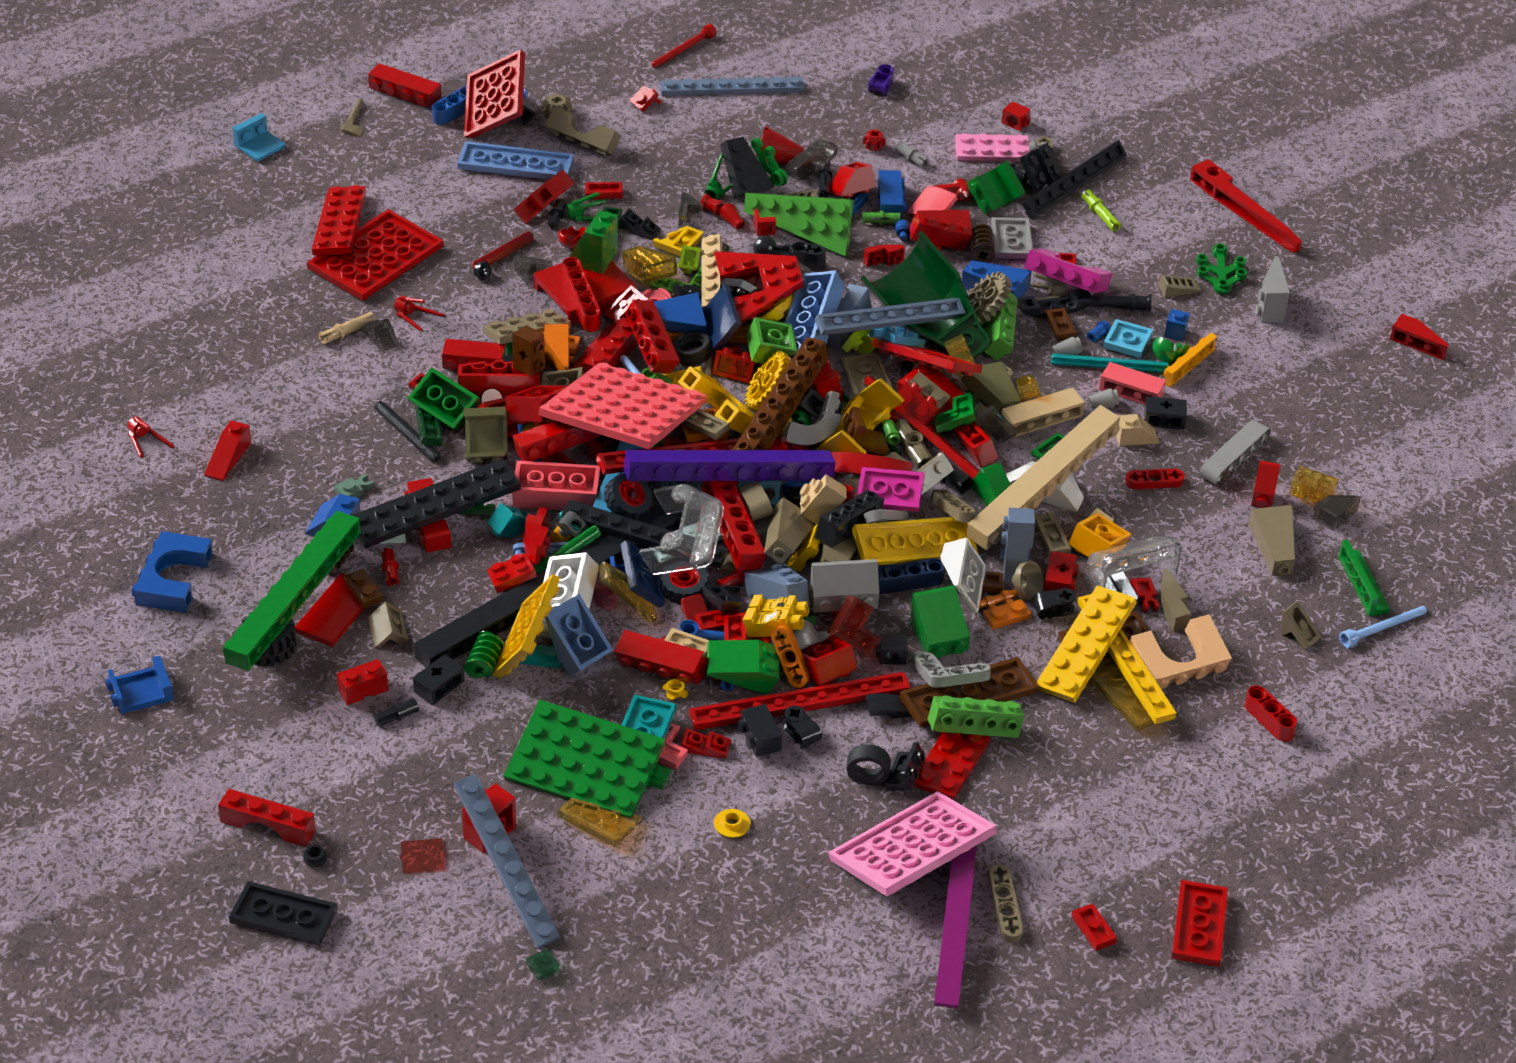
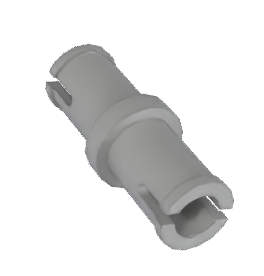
[894,140,929,168]

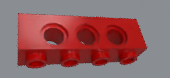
[625,299,680,374]

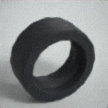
[673,331,713,366]
[846,744,891,785]

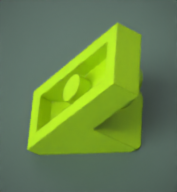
[842,329,876,354]

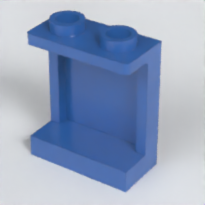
[105,656,174,714]

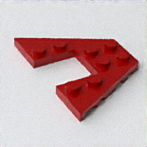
[714,251,804,323]

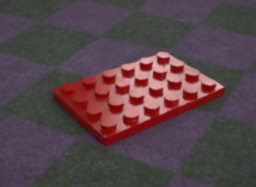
[307,209,444,301]

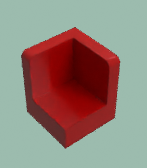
[753,209,776,236]

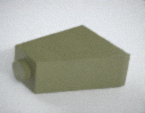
[961,361,1021,415]

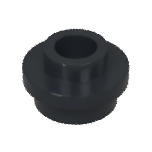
[474,261,491,281]
[303,845,327,867]

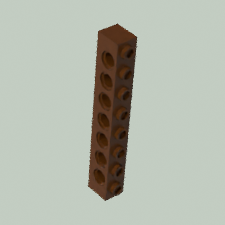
[732,337,829,450]

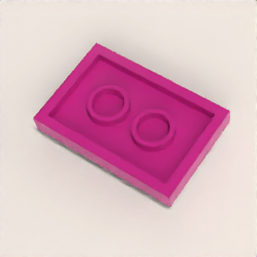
[857,467,925,512]

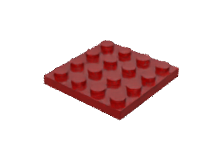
[464,49,525,138]

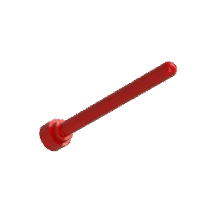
[651,23,717,68]

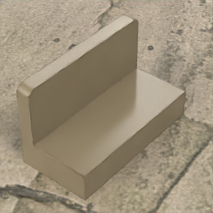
[368,601,408,648]

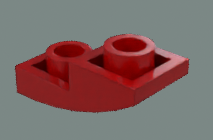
[864,244,905,267]
[680,728,731,759]

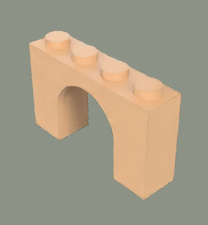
[1130,614,1232,690]

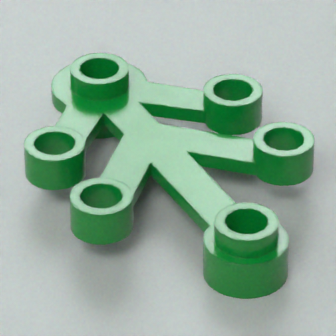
[751,137,788,186]
[1196,243,1247,295]

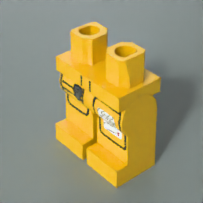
[743,595,809,637]

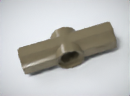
[895,418,933,469]

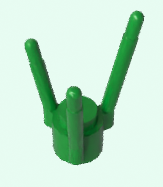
[704,153,731,200]
[567,192,607,222]

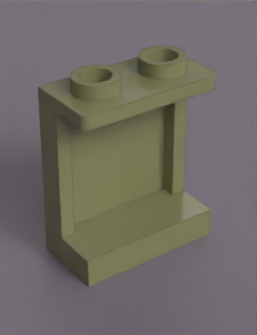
[464,407,509,464]

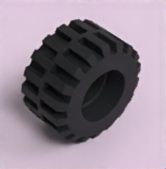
[239,617,297,666]

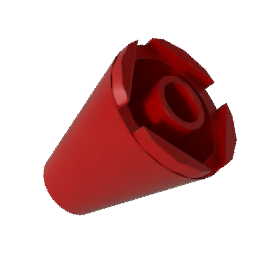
[756,126,807,166]

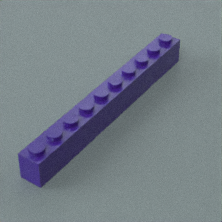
[623,450,836,481]

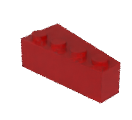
[458,359,540,396]

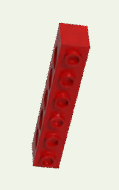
[702,481,767,571]

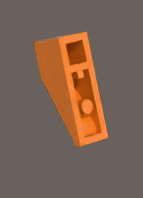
[542,324,569,371]

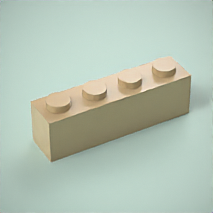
[1001,387,1085,438]

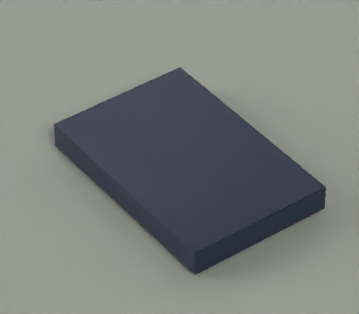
[703,284,741,351]
[620,540,665,608]

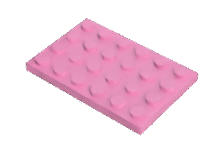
[828,791,997,896]

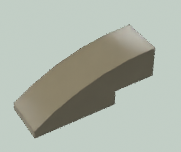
[1160,569,1191,632]

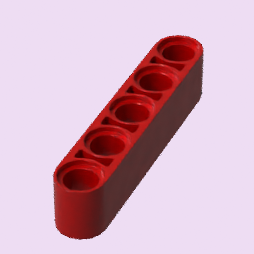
[562,257,600,332]

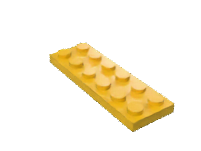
[852,517,978,566]
[1036,585,1137,703]

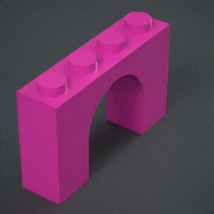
[1024,248,1113,293]

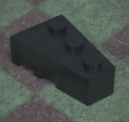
[720,137,775,198]

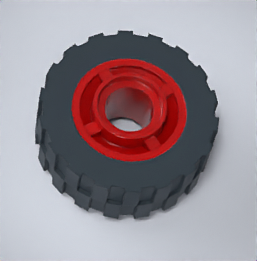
[603,472,652,519]
[661,559,708,605]

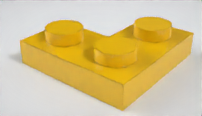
[787,523,821,572]

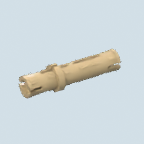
[319,312,376,345]

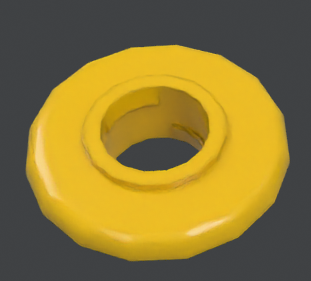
[714,809,751,838]

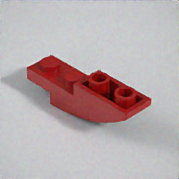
[513,169,575,224]
[523,507,551,565]

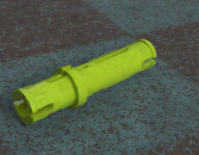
[1081,189,1121,232]

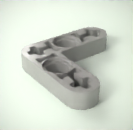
[914,652,990,688]

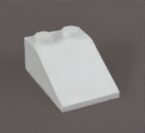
[941,538,986,614]

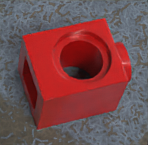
[1001,101,1031,131]

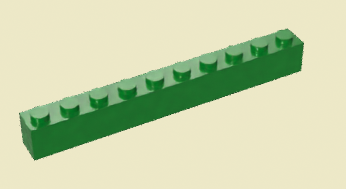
[223,510,360,672]

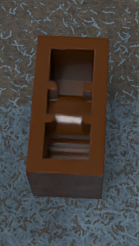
[512,325,545,376]

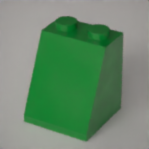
[569,210,618,274]
[910,585,970,658]

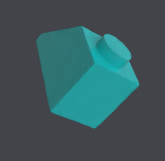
[487,503,528,539]

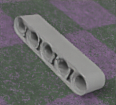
[1199,420,1271,486]

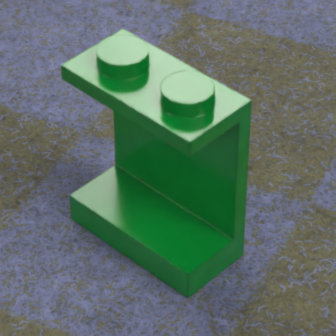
[967,160,1026,215]

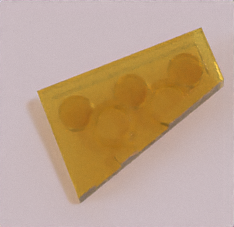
[558,798,642,847]

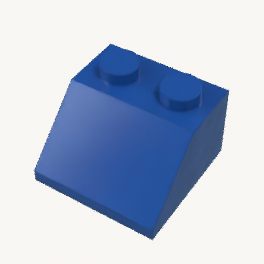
[305,494,361,536]

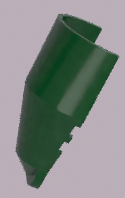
[861,231,990,362]

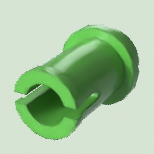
[882,419,901,445]

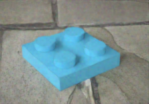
[1103,319,1153,359]

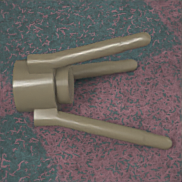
[1030,273,1066,301]

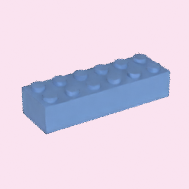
[785,271,845,360]

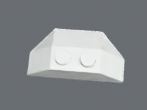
[1006,461,1084,512]

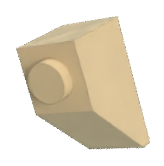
[1116,414,1159,446]

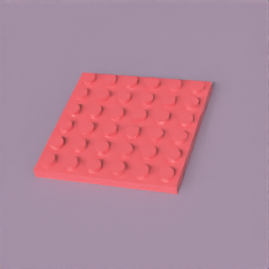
[539,363,707,449]

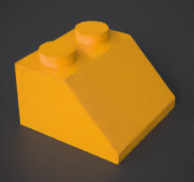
[1069,513,1132,566]

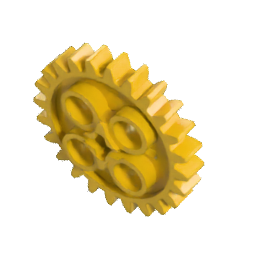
[744,351,791,412]

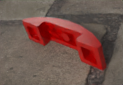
[831,452,913,476]

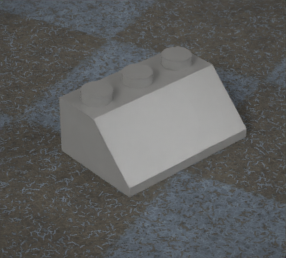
[810,559,879,613]

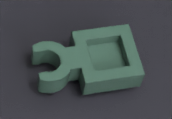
[334,474,374,497]

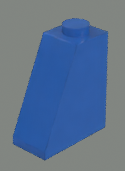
[654,292,708,335]

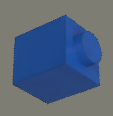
[1164,309,1190,342]

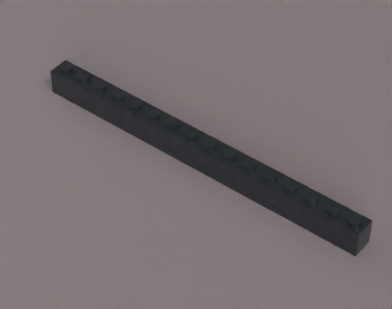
[414,492,703,668]

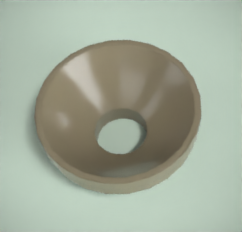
[1012,561,1044,600]

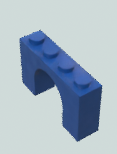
[132,531,213,613]

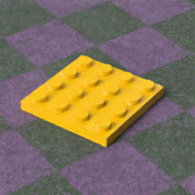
[492,574,560,678]

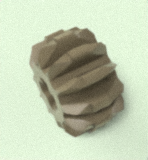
[542,93,573,118]

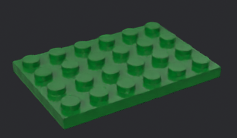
[503,699,666,820]

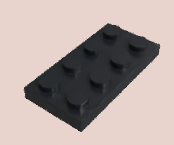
[229,881,338,946]

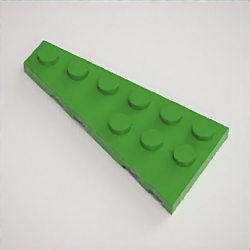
[744,193,854,257]

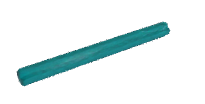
[1051,354,1169,373]

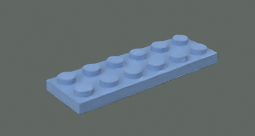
[457,141,574,180]

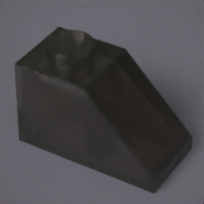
[1313,495,1361,531]

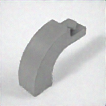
[780,391,842,446]

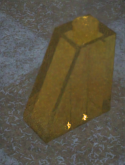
[622,246,678,284]

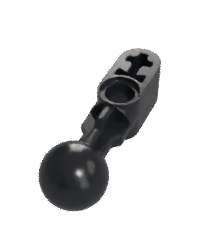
[753,236,827,271]

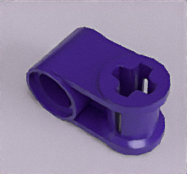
[868,64,894,96]

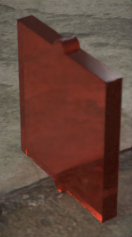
[399,838,446,873]

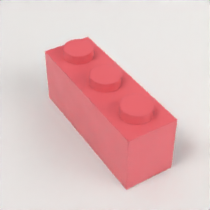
[1099,362,1166,405]

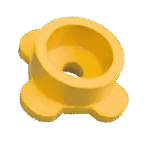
[663,679,688,700]

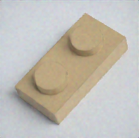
[664,628,709,657]

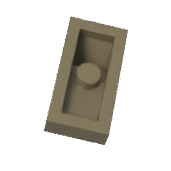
[1281,601,1322,650]

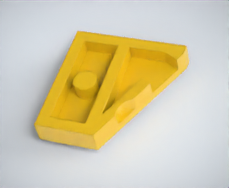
[653,226,704,256]

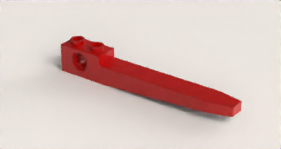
[1190,159,1302,253]

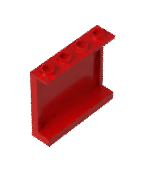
[533,260,636,325]

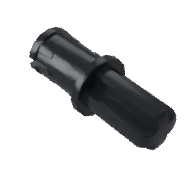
[547,199,567,229]
[374,698,419,726]

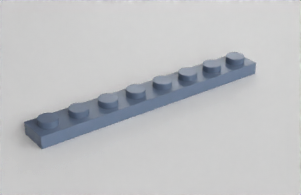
[660,76,804,96]
[815,298,966,335]
[454,774,560,949]

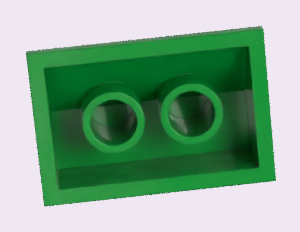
[407,367,482,430]

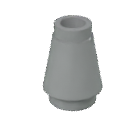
[1052,336,1082,355]
[1088,388,1119,408]

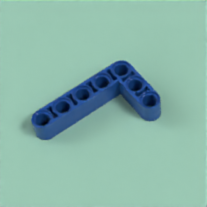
[432,85,527,125]

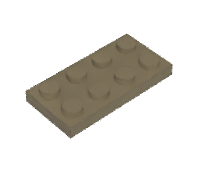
[482,309,571,345]

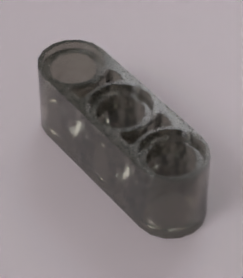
[787,138,838,180]

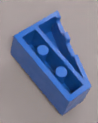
[962,261,1032,298]

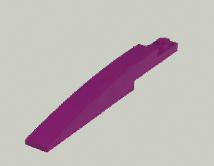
[934,845,977,1009]

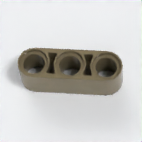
[738,481,773,521]

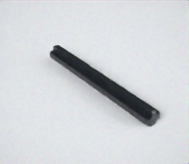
[374,401,441,463]

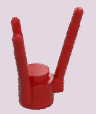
[394,295,445,331]
[127,416,174,458]

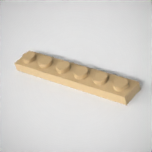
[702,234,722,309]

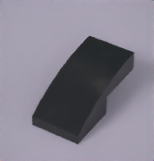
[865,693,912,719]

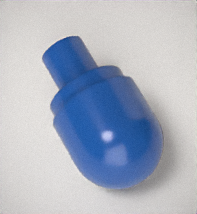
[895,220,910,242]

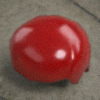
[558,226,586,249]

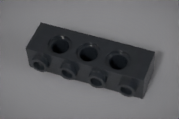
[814,490,885,548]

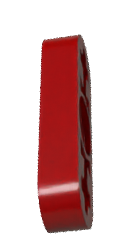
[1125,468,1185,489]

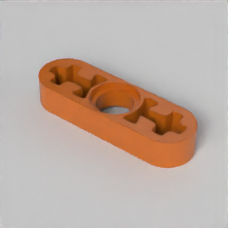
[771,625,810,688]

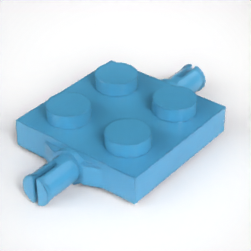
[869,326,926,348]

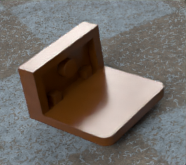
[844,406,889,455]

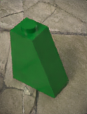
[971,462,1011,506]

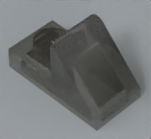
[678,192,703,229]
[514,255,553,286]
[361,318,399,352]

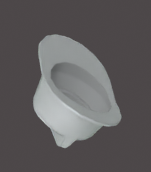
[783,620,830,653]

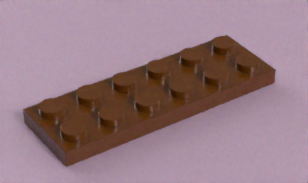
[900,657,1039,728]

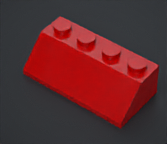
[570,318,638,374]

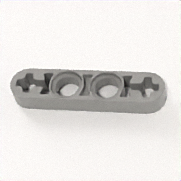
[863,509,910,524]

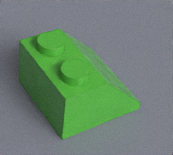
[746,317,797,364]

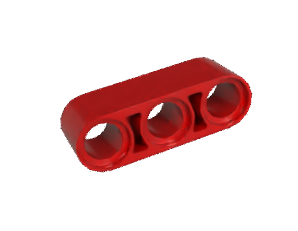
[1244,685,1297,742]

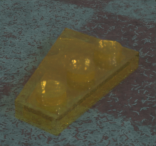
[598,561,657,622]

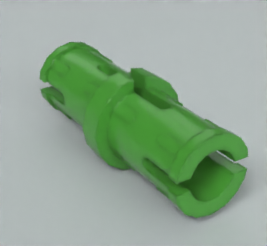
[862,211,901,226]

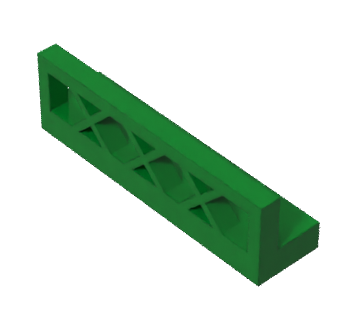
[1338,539,1390,616]

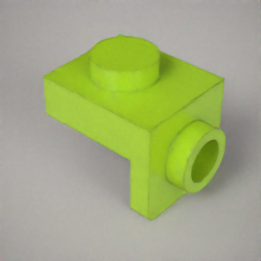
[677,245,702,274]

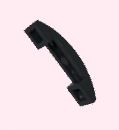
[1017,288,1095,318]

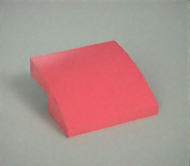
[906,186,957,218]

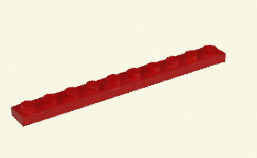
[596,434,789,475]
[689,672,911,731]

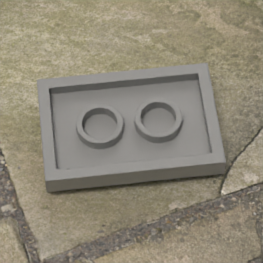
[991,217,1033,259]

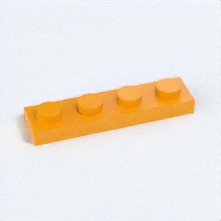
[1163,333,1217,388]

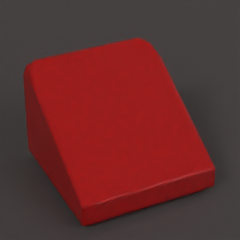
[681,594,708,621]

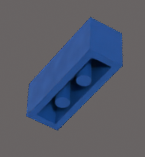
[877,170,907,219]

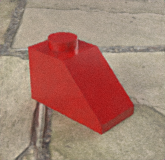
[1251,460,1281,508]

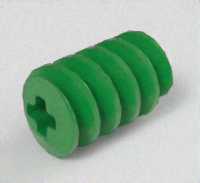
[465,631,504,678]

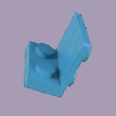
[232,113,286,162]

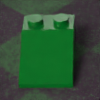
[707,640,779,694]

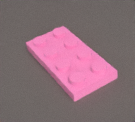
[955,133,1029,162]

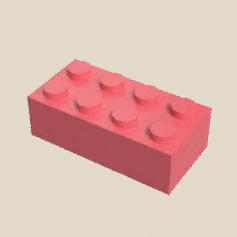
[512,461,600,511]

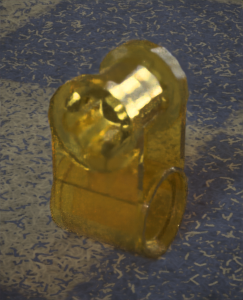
[1016,375,1041,402]

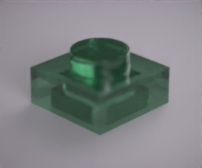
[526,948,560,981]

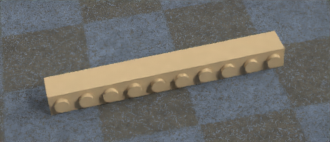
[967,405,1120,550]

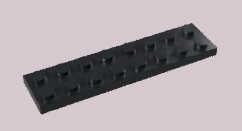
[352,458,521,549]

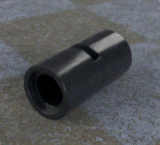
[940,462,973,495]

